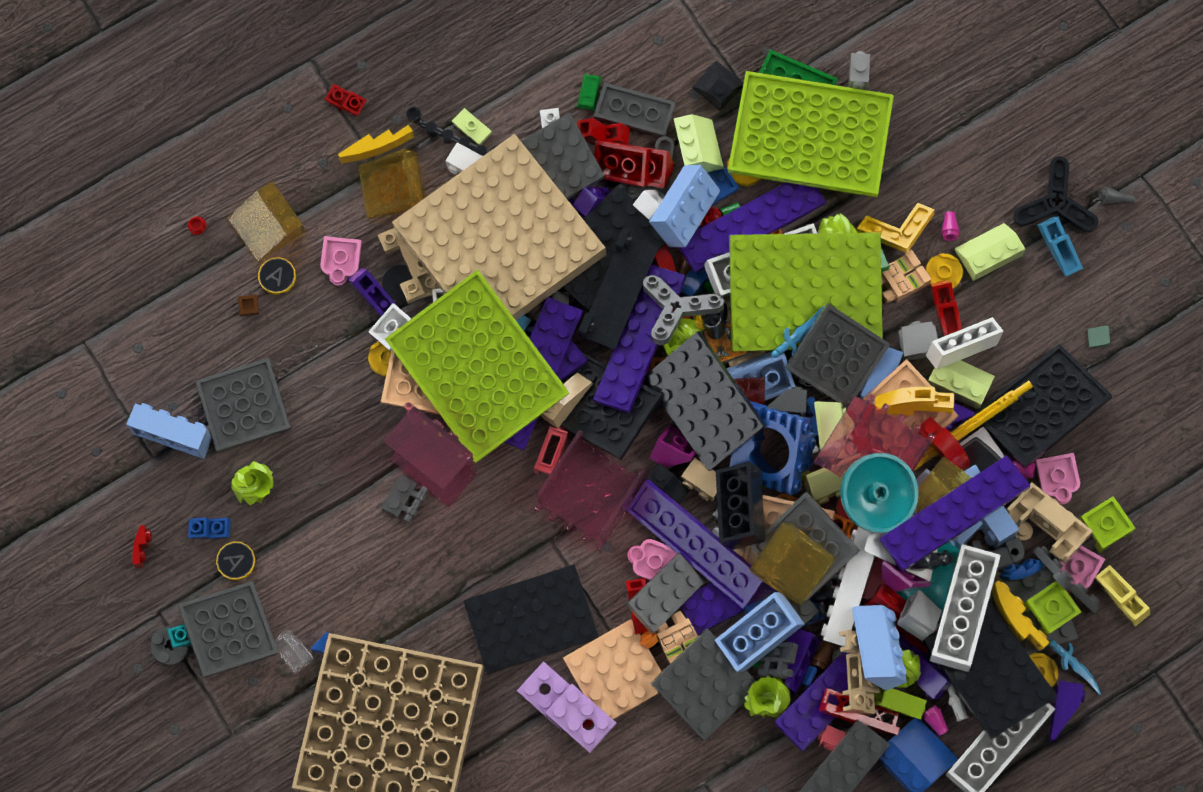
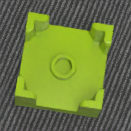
[1079,496,1136,553]
[1024,581,1081,636]

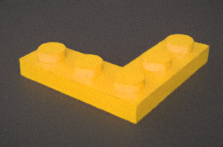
[857,203,934,253]

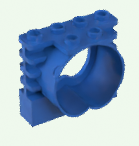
[730,401,816,495]

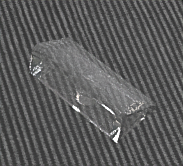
[274,630,314,674]

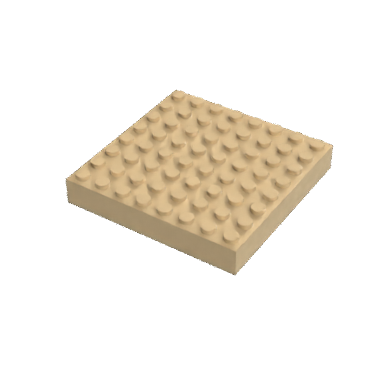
[392,134,607,320]
[292,633,484,792]

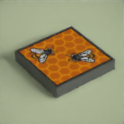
[702,320,750,364]

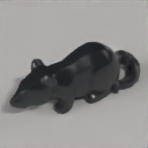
[895,550,954,571]
[812,574,839,616]

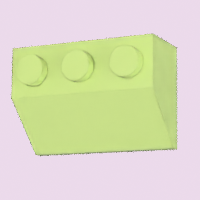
[674,114,724,172]
[954,223,1025,281]
[928,360,995,410]
[814,401,853,466]
[804,453,861,505]

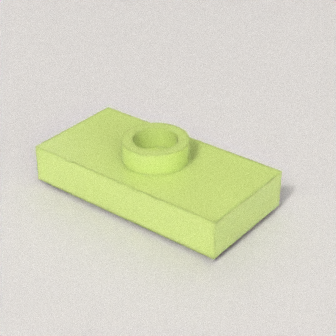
[452,108,492,145]

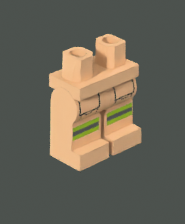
[881,249,931,304]
[656,611,698,664]

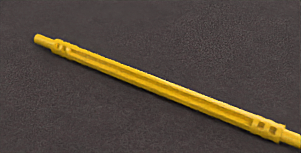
[906,381,1033,472]

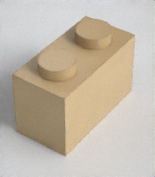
[681,457,717,502]

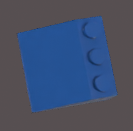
[878,718,958,792]

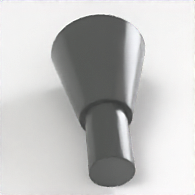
[1099,186,1135,205]

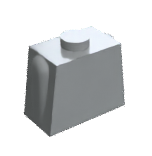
[848,51,870,90]
[898,321,938,362]
[897,590,942,641]

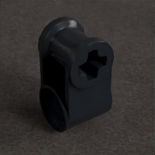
[704,303,728,339]

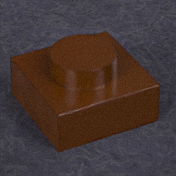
[238,294,259,317]

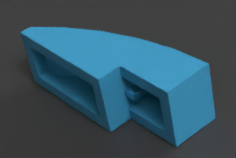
[1037,216,1083,276]

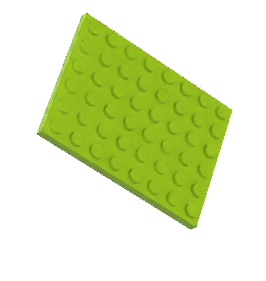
[728,71,894,197]
[729,232,882,351]
[385,269,570,463]

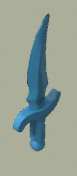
[772,306,824,358]
[1049,640,1101,695]

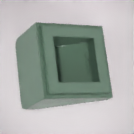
[1087,326,1110,348]

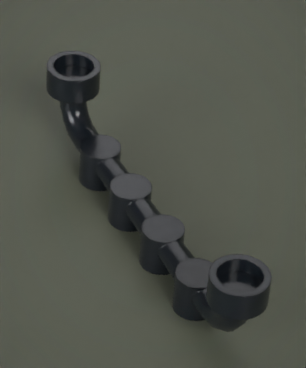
[406,107,498,156]

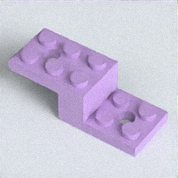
[517,661,617,753]

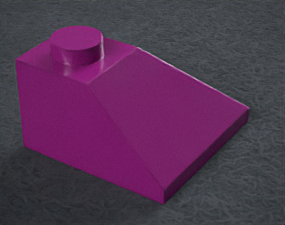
[650,424,696,467]
[882,560,931,592]

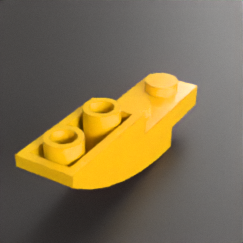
[875,387,954,416]
[991,580,1049,651]

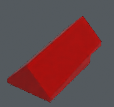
[594,140,675,188]

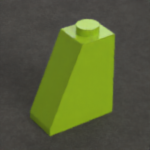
[874,687,927,720]

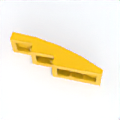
[338,125,414,163]

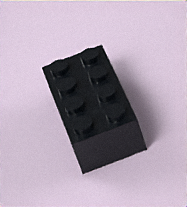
[716,461,765,550]

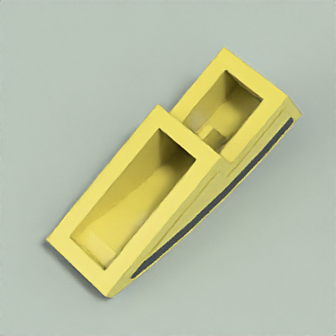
[1095,565,1150,626]

